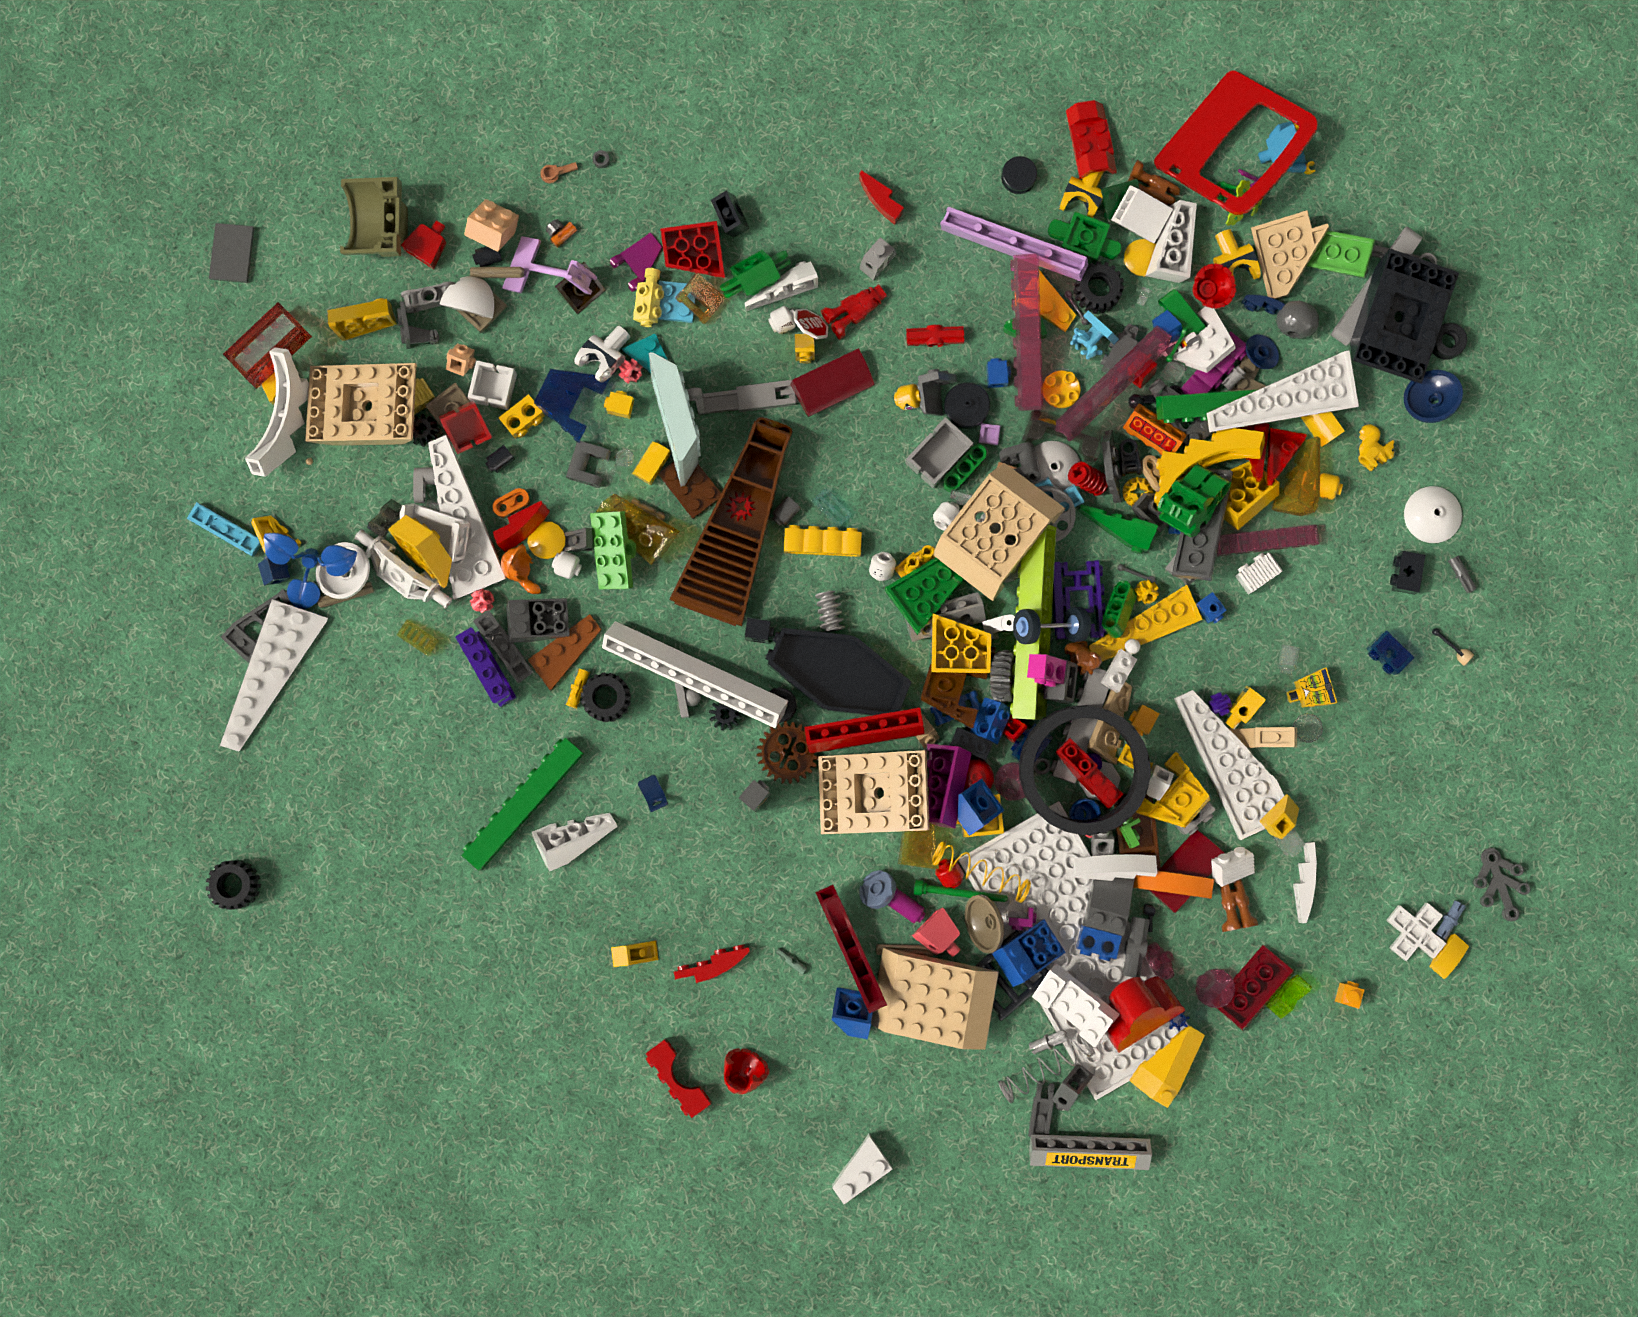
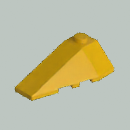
[1129,1025,1205,1108]

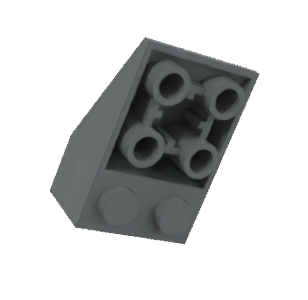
[506,598,569,643]

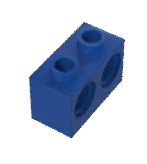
[970,698,1011,745]
[1076,925,1122,961]

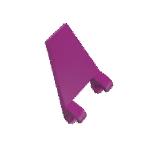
[610,232,662,292]

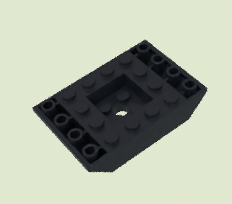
[1350,249,1459,384]

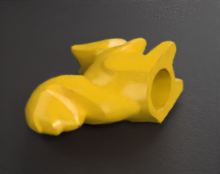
[1358,424,1394,471]

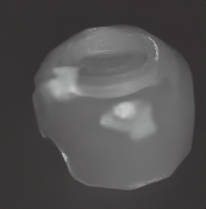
[1293,713,1323,743]

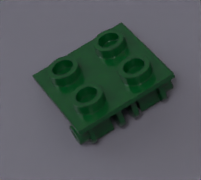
[1101,179,1140,226]

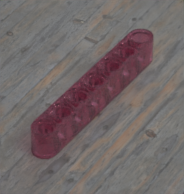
[1217,525,1320,557]

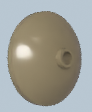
[965,895,1005,953]

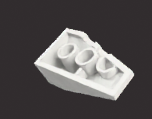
[532,813,617,871]

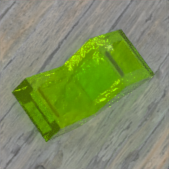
[1266,974,1312,1019]

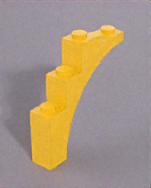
[1154,428,1265,509]

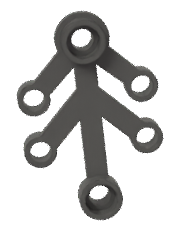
[1473,848,1530,921]

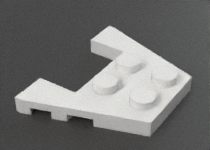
[1154,307,1236,373]

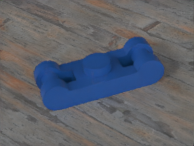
[930,690,982,726]

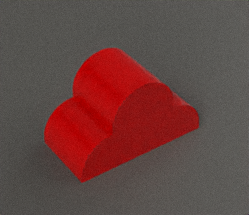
[1105,976,1185,1053]

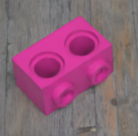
[1027,654,1066,687]

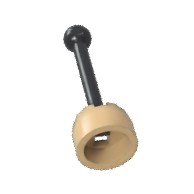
[1432,628,1474,666]

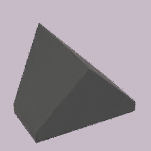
[1131,493,1168,533]

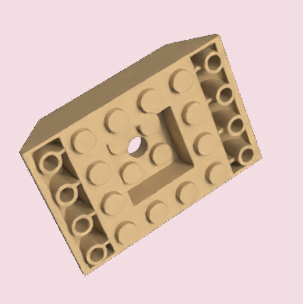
[306,363,417,445]
[818,750,929,834]

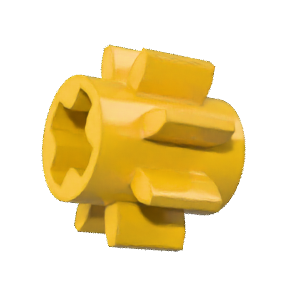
[1134,580,1159,604]

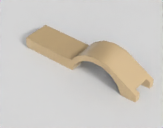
[1228,727,1297,748]

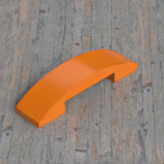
[1133,871,1214,899]

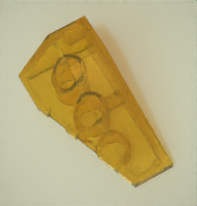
[1272,436,1321,516]

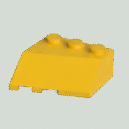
[327,298,397,341]
[1224,461,1279,530]
[388,515,452,588]
[931,614,991,673]

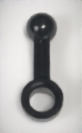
[1128,385,1184,409]

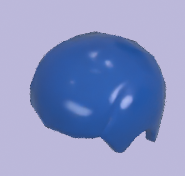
[1069,798,1101,820]

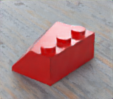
[660,221,725,278]

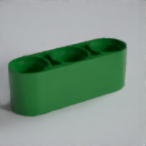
[1158,289,1206,336]
[943,444,987,493]
[1102,580,1137,638]

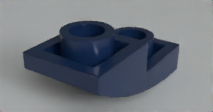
[1241,295,1285,315]

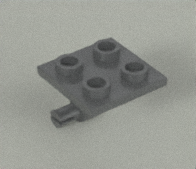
[397,301,439,349]

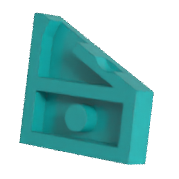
[622,334,667,374]

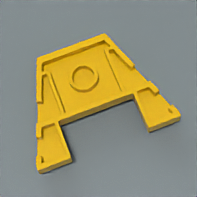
[1136,752,1210,828]

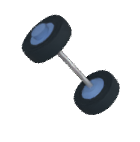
[1013,607,1091,645]

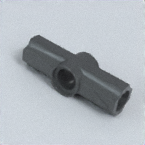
[1122,917,1149,977]

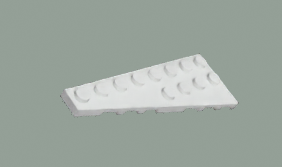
[1206,351,1359,432]
[220,599,328,751]

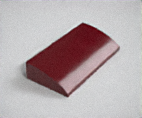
[790,348,875,417]
[1149,830,1225,913]
[1212,945,1294,1032]

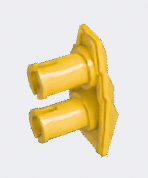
[894,545,935,578]

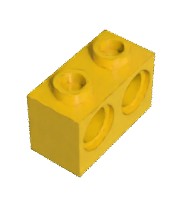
[499,394,545,439]

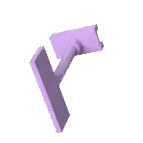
[502,236,597,294]

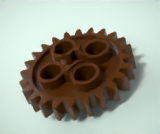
[756,721,818,785]

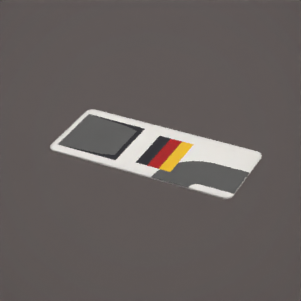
[1164,332,1199,356]

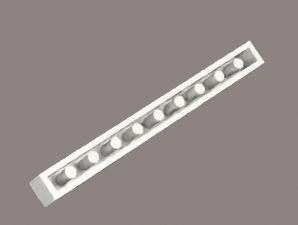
[602,621,788,728]

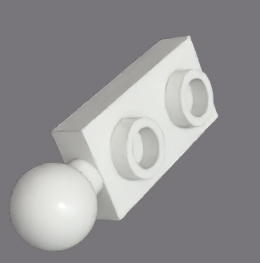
[1101,639,1140,693]

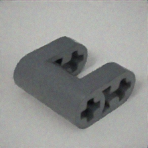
[566,441,612,488]
[999,442,1041,483]

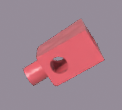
[912,907,961,957]

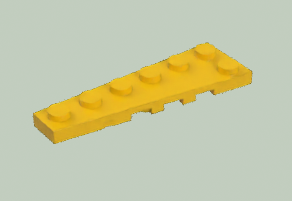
[1088,585,1202,662]

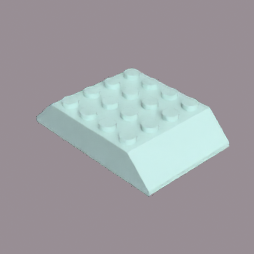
[649,352,701,487]

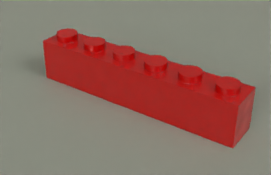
[804,708,925,754]

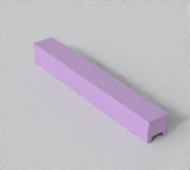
[940,207,1088,281]

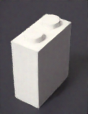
[1111,186,1173,243]

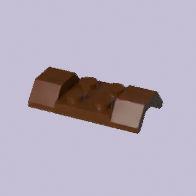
[1114,794,1161,869]

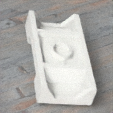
[1032,964,1120,1047]

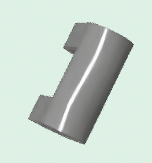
[413,467,435,503]

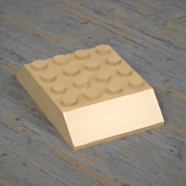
[871,947,999,1050]

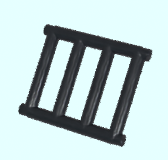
[975,930,1050,1021]

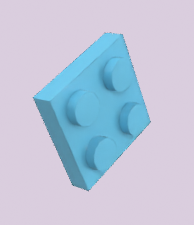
[658,281,697,323]

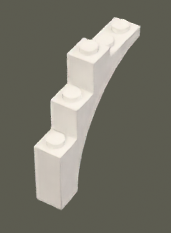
[245,348,309,477]

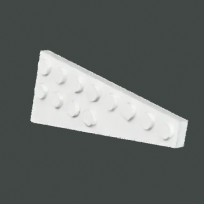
[428,435,507,600]

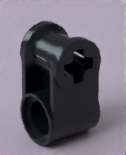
[1118,438,1142,477]

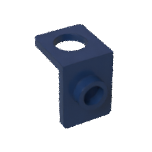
[638,774,668,812]

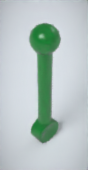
[1166,327,1188,362]

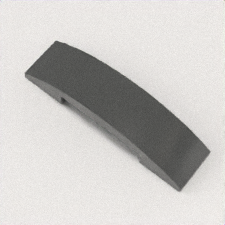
[473,610,534,684]

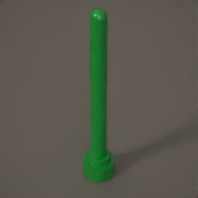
[914,879,1008,902]

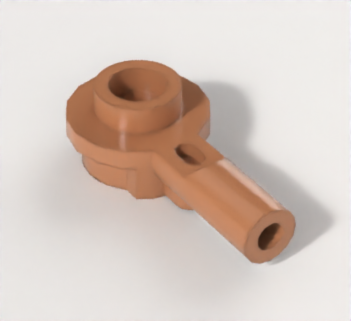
[540,162,578,184]

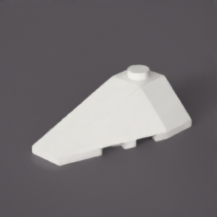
[745,261,818,311]

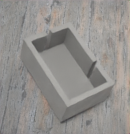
[905,417,973,488]

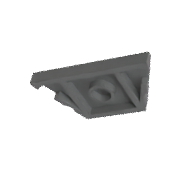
[1101,430,1122,503]

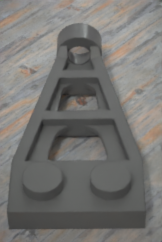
[1149,378,1212,446]
[221,588,291,663]

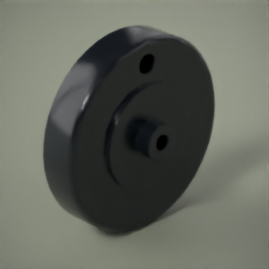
[944,382,990,429]

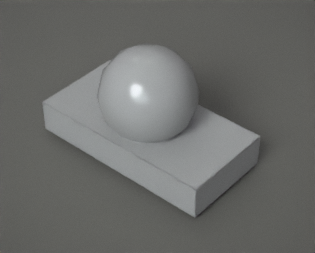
[675,682,701,719]

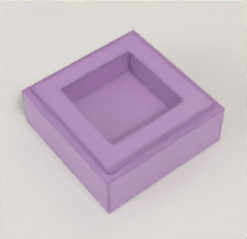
[979,423,1000,445]

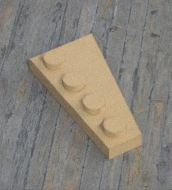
[1087,682,1132,764]

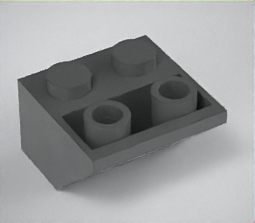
[1043,661,1078,704]

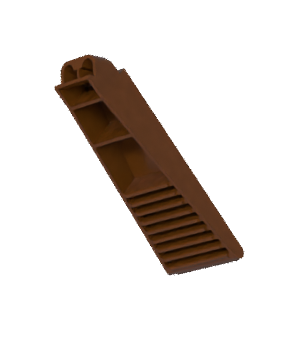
[669,417,793,627]

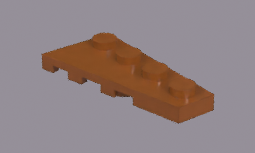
[528,614,601,691]

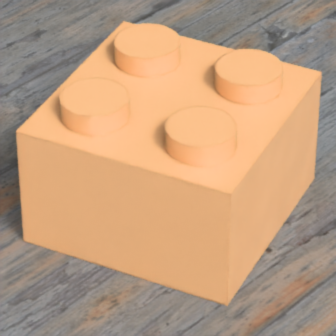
[464,199,519,251]

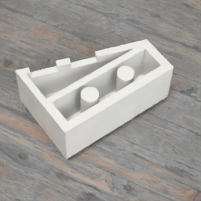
[832,1134,892,1204]

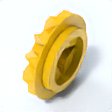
[1122,477,1154,506]

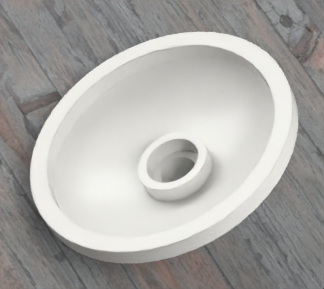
[1032,441,1080,490]
[1404,486,1462,543]
[316,542,370,599]

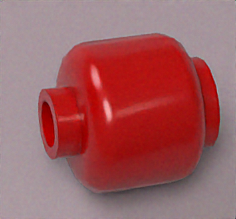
[935,859,964,888]

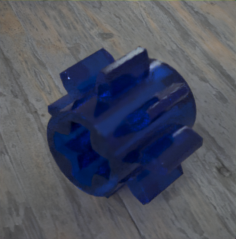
[1168,1011,1190,1032]

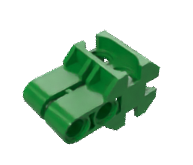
[1157,464,1231,537]

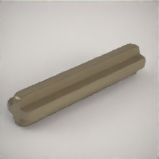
[470,267,524,278]
[317,582,374,608]
[876,944,934,956]

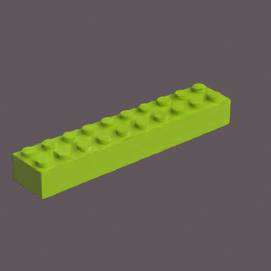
[1010,525,1056,720]

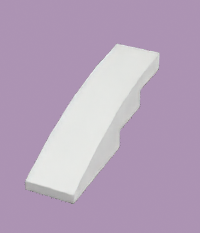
[1293,842,1317,923]
[1073,855,1157,881]

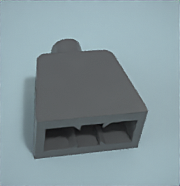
[1052,1063,1094,1111]

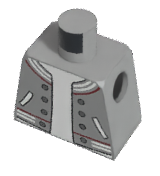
[859,237,897,281]

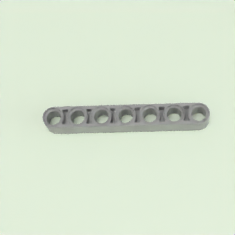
[1330,226,1423,346]

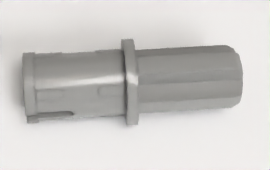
[1029,1030,1068,1055]

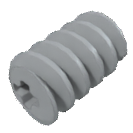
[815,591,845,632]

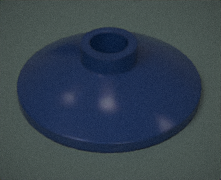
[1246,334,1279,370]

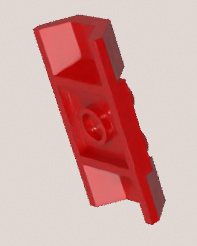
[1066,100,1117,179]

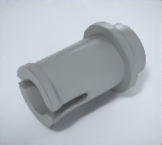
[1221,366,1246,391]

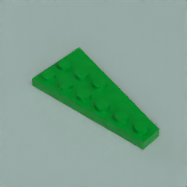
[885,557,965,635]

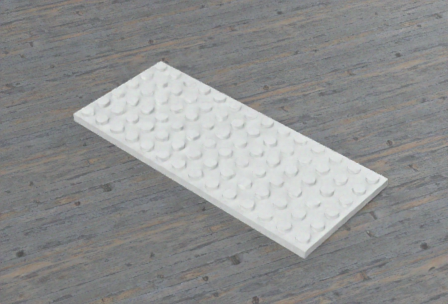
[958,801,1188,1100]

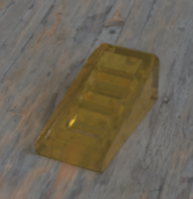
[397,619,439,656]

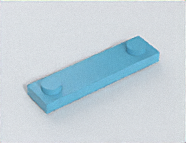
[187,502,261,557]

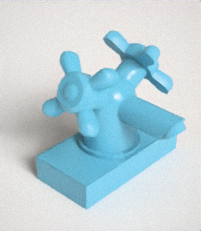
[1070,310,1119,360]

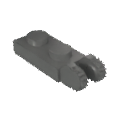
[1028,1081,1054,1137]

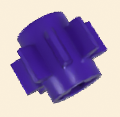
[1208,692,1232,717]

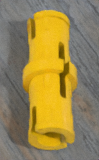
[566,669,590,709]

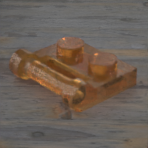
[675,273,725,324]

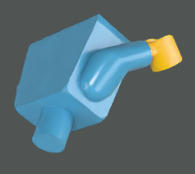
[1258,121,1316,175]

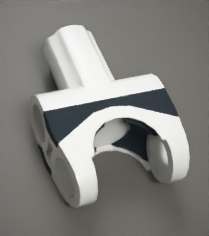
[575,326,630,382]

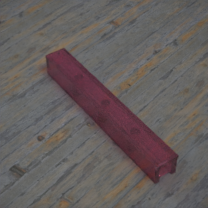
[1055,326,1172,442]

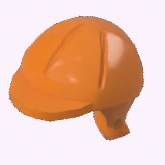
[501,544,541,594]

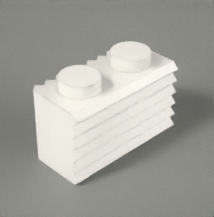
[1235,552,1283,595]
[1212,847,1255,887]

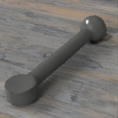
[1064,291,1089,325]
[1117,564,1155,583]

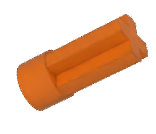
[550,222,577,248]

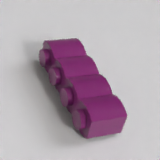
[1181,331,1247,395]

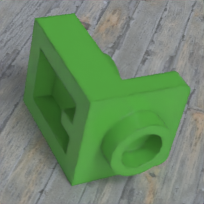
[1119,817,1141,848]

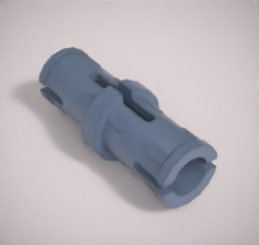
[1435,901,1466,940]

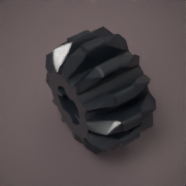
[413,414,440,447]
[709,702,742,731]

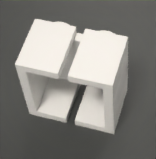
[468,360,517,410]

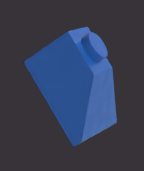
[958,778,1004,836]
[831,987,873,1040]

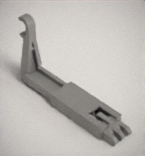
[688,380,800,415]

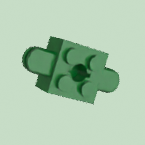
[1048,212,1121,265]
[720,250,791,298]

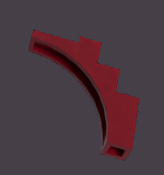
[815,884,887,1013]

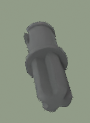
[1448,555,1476,593]

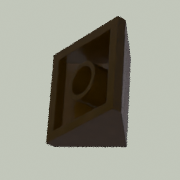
[555,262,605,314]

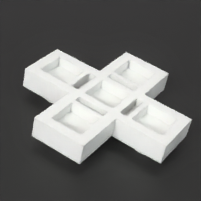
[1386,903,1446,961]

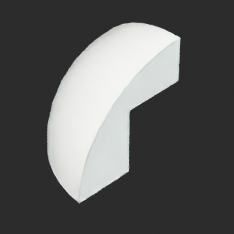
[440,276,494,318]

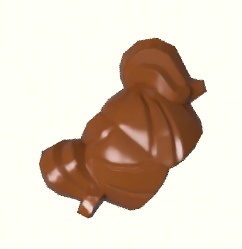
[1065,641,1102,675]

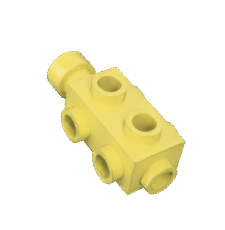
[633,268,664,327]

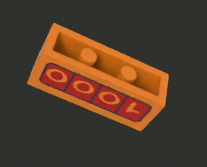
[1123,404,1187,455]

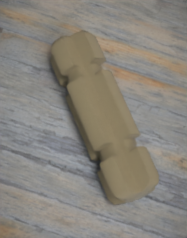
[629,498,666,524]

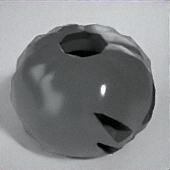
[1276,301,1319,339]

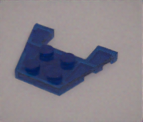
[534,369,610,443]

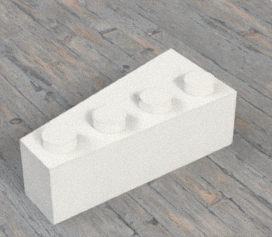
[1145,200,1197,283]

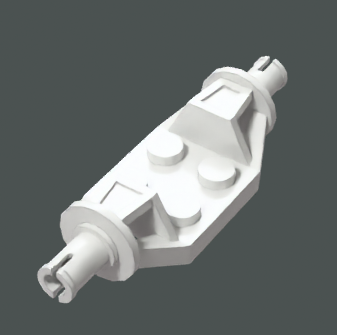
[355,529,453,609]

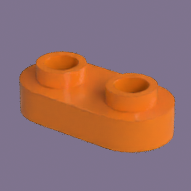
[493,488,530,518]

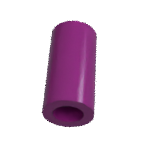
[887,888,926,924]

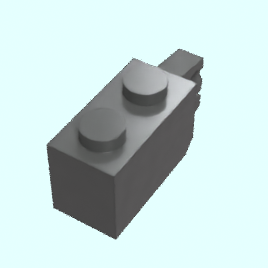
[1100,323,1139,380]

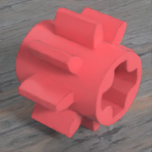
[618,358,643,384]
[470,588,495,614]

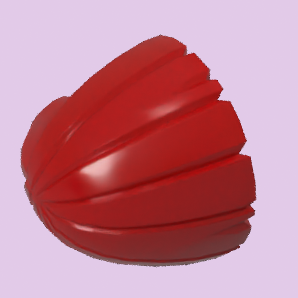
[1192,263,1236,309]
[724,1048,770,1094]

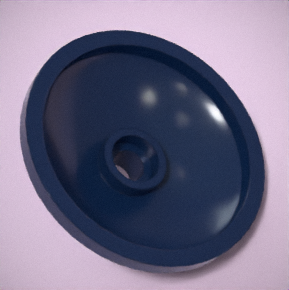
[1404,370,1463,423]

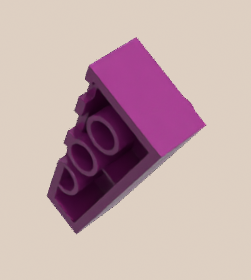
[927,744,971,829]

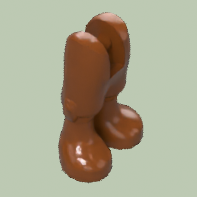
[1127,160,1181,206]
[1220,879,1259,932]

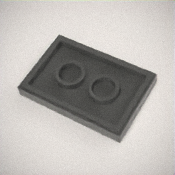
[209,223,255,283]

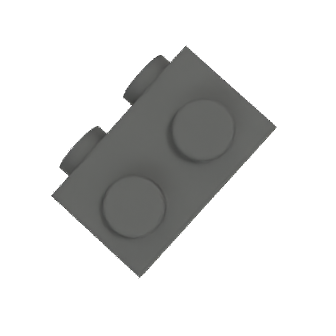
[917,369,957,416]

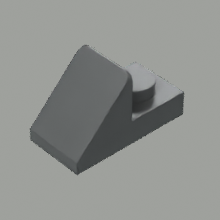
[563,528,593,552]

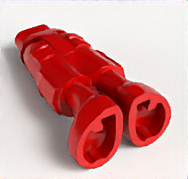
[821,284,887,340]

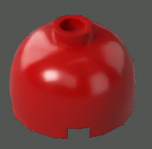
[963,759,994,792]

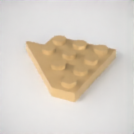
[1251,210,1329,299]

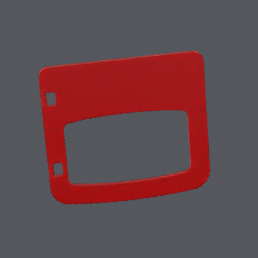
[1154,70,1318,215]

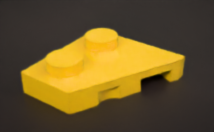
[251,516,301,553]

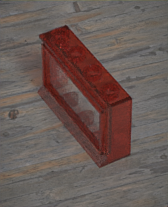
[223,302,312,389]

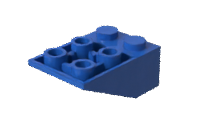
[992,919,1066,987]

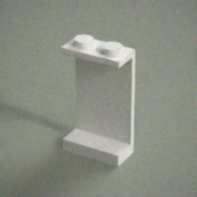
[400,503,470,562]

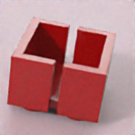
[439,401,492,454]

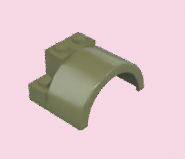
[340,177,408,257]

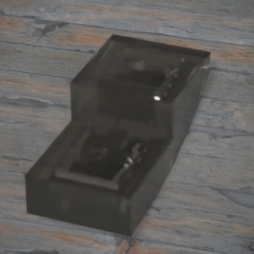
[367,499,402,538]

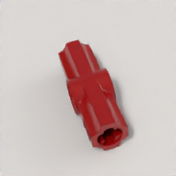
[906,325,964,347]

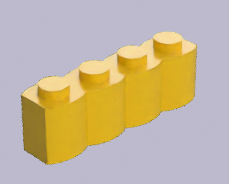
[784,525,862,557]

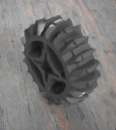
[990,650,1016,703]

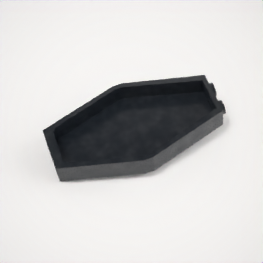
[765,628,911,716]

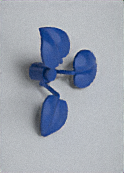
[264,533,357,610]

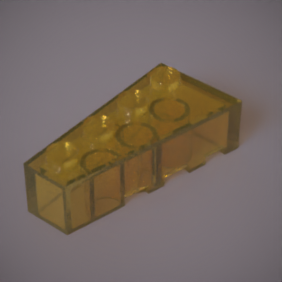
[596,494,680,565]
[898,789,939,870]

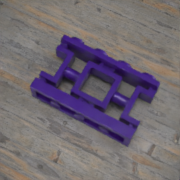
[1053,560,1106,641]
[455,627,517,707]

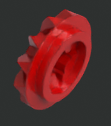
[726,492,756,521]

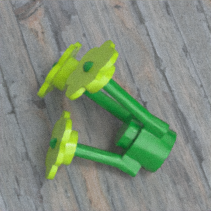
[1216,180,1263,226]

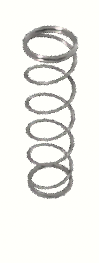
[998,1035,1095,1103]

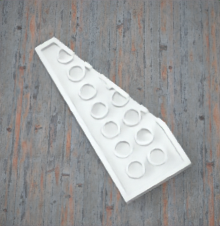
[1174,690,1284,840]

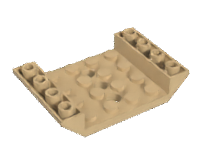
[933,463,1065,601]

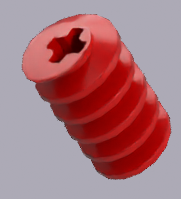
[1068,462,1108,496]

